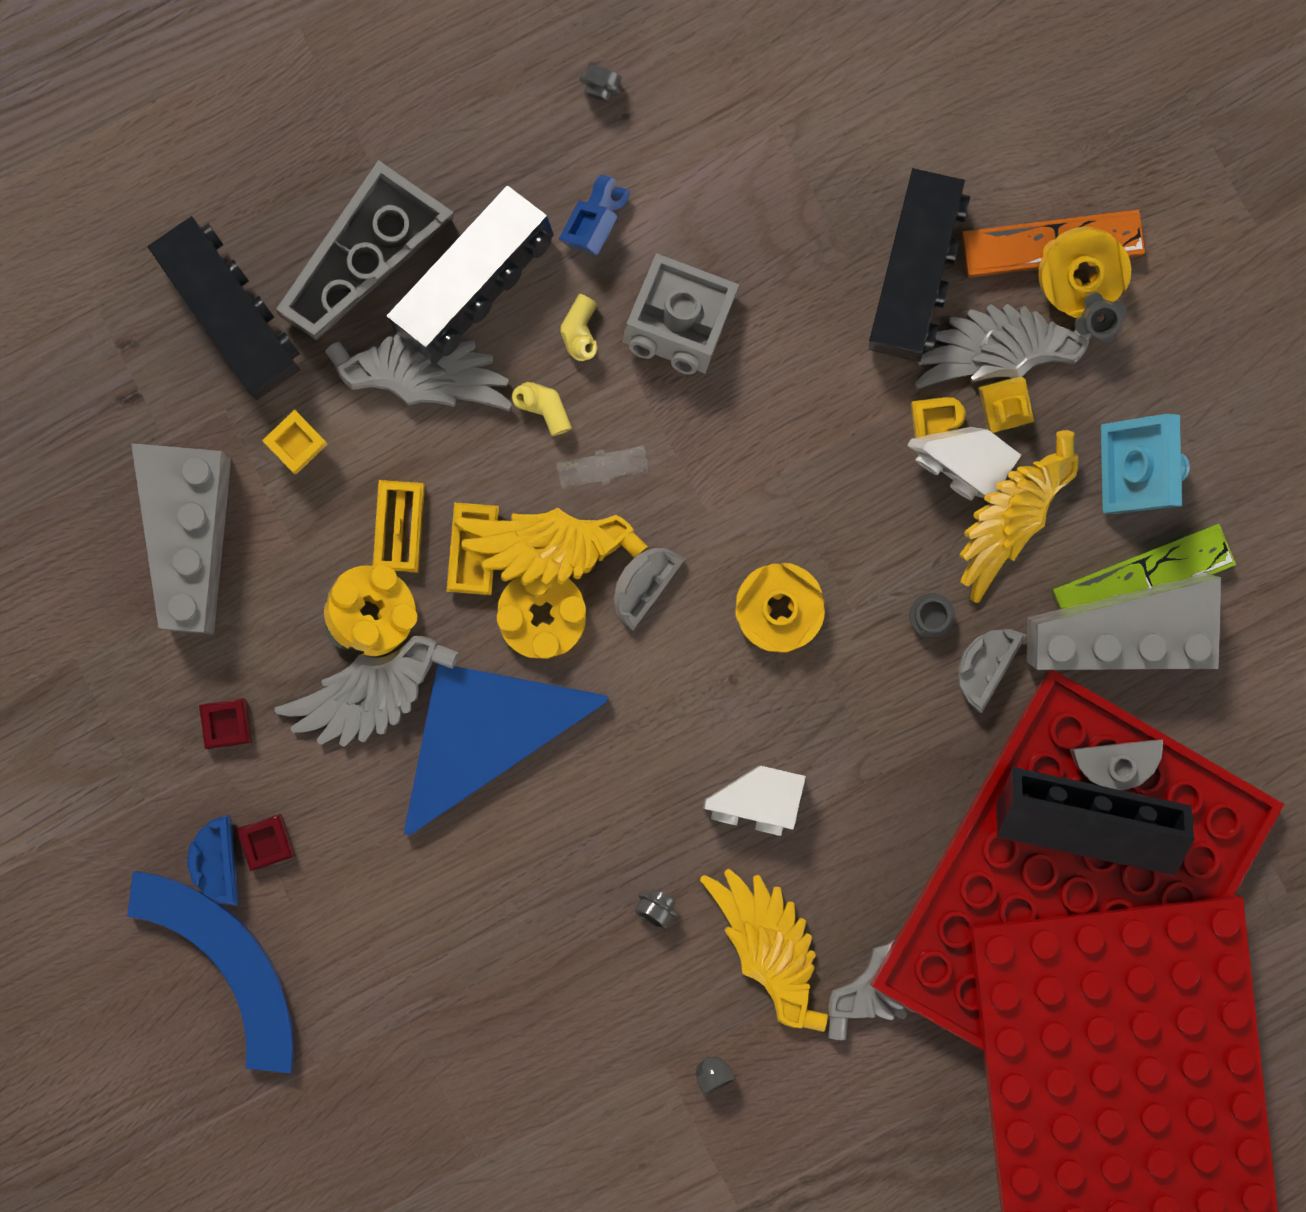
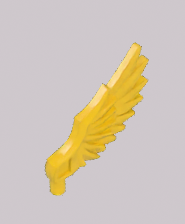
[959,430,1079,603]
[454,508,649,587]
[700,869,828,1032]

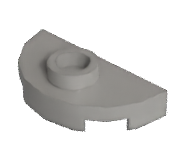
[614,548,686,630]
[958,629,1026,713]
[1070,739,1163,790]

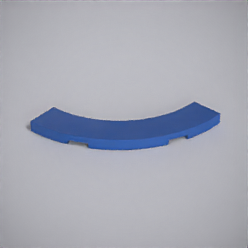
[127,870,294,1074]

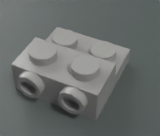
[622,253,739,375]

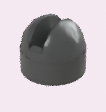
[696,1056,736,1095]

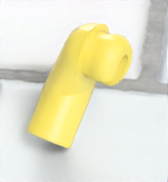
[560,294,598,361]
[512,382,572,436]

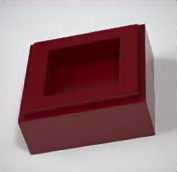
[199,698,252,749]
[236,814,295,871]

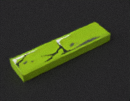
[1051,524,1236,610]

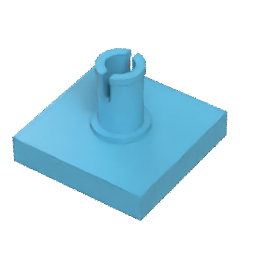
[1101,414,1190,514]

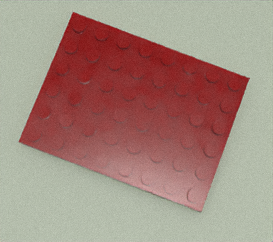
[869,670,1285,1050]
[970,895,1278,1212]

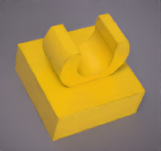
[978,376,1034,433]
[262,409,328,475]

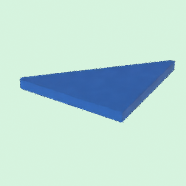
[404,663,608,835]

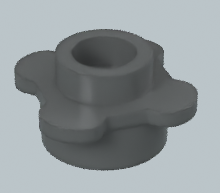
[1074,292,1127,343]

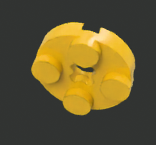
[1038,227,1131,318]
[735,563,825,653]
[324,565,417,656]
[497,574,586,659]

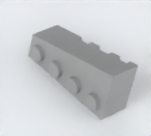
[276,160,454,341]
[131,443,231,635]
[1026,572,1221,670]

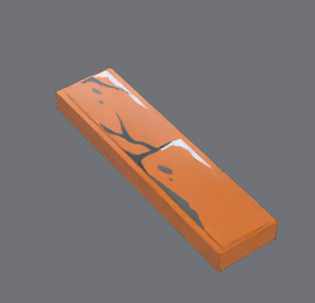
[961,209,1145,278]

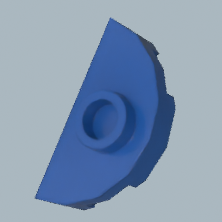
[187,815,239,906]

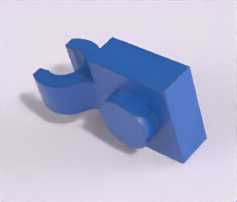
[559,175,630,255]

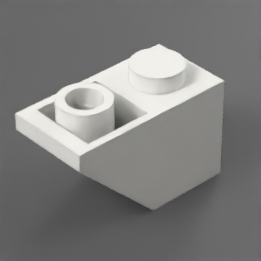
[907,427,1021,500]
[703,765,806,836]

